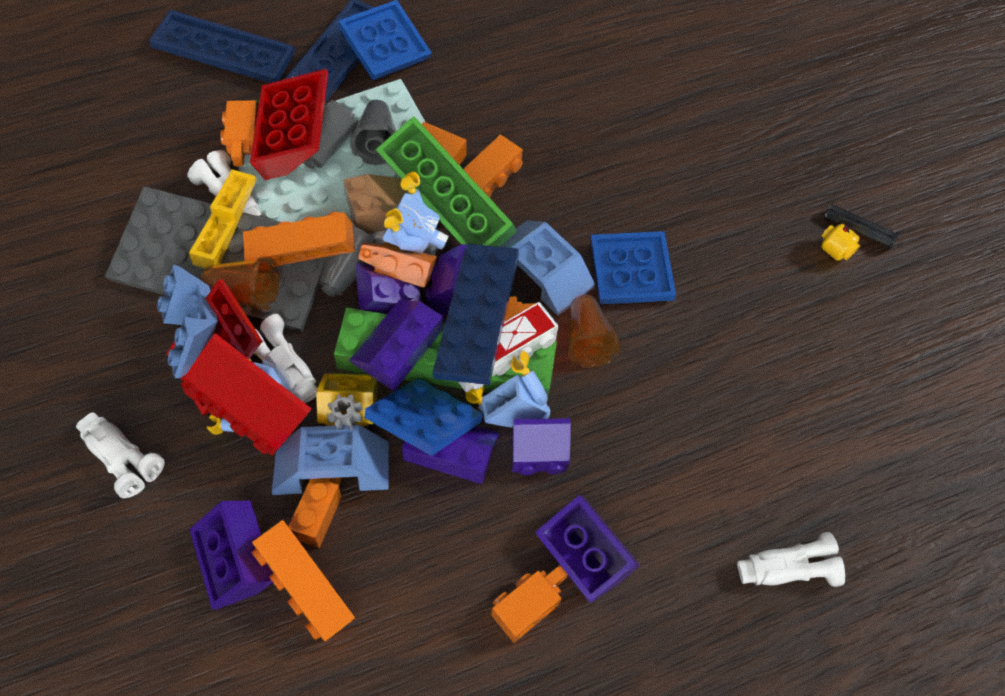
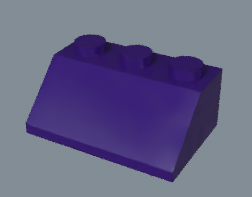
[350,299,443,391]
[402,426,499,484]
[535,495,641,603]
[189,501,273,610]

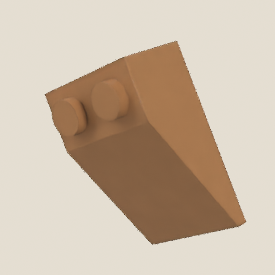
[343,174,408,234]

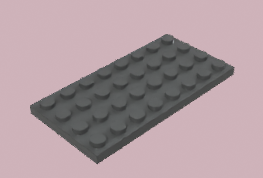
[105,187,326,332]

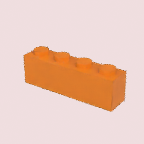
[463,134,523,198]
[243,212,355,270]
[251,520,355,642]

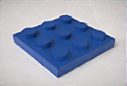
[338,0,432,80]
[590,231,676,304]
[364,378,483,456]

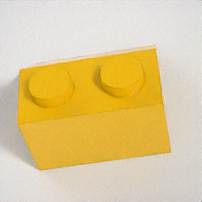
[316,374,378,427]

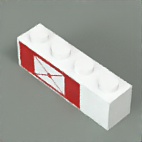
[459,302,558,392]

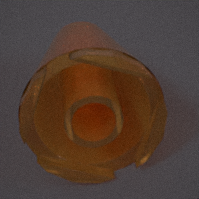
[200,257,279,310]
[567,295,621,368]

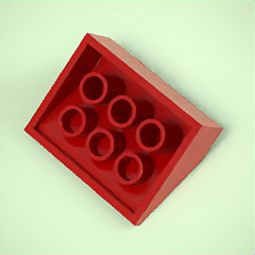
[249,69,328,180]
[181,333,311,456]

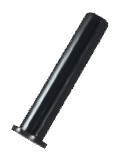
[825,204,900,249]

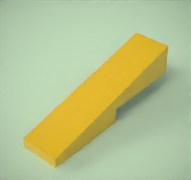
[189,170,256,272]

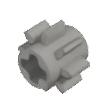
[327,394,363,430]

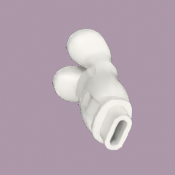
[187,150,262,217]
[254,314,318,404]
[76,412,165,498]
[737,532,845,587]

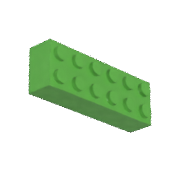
[376,116,517,247]

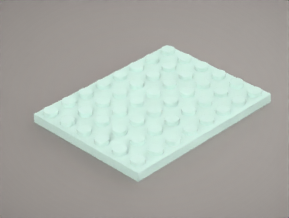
[237,79,425,224]

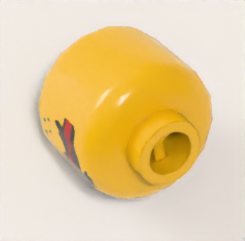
[821,224,860,261]

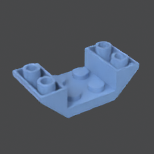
[501,220,595,316]
[157,265,218,378]
[272,425,389,495]

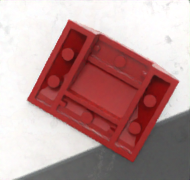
[166,279,263,415]

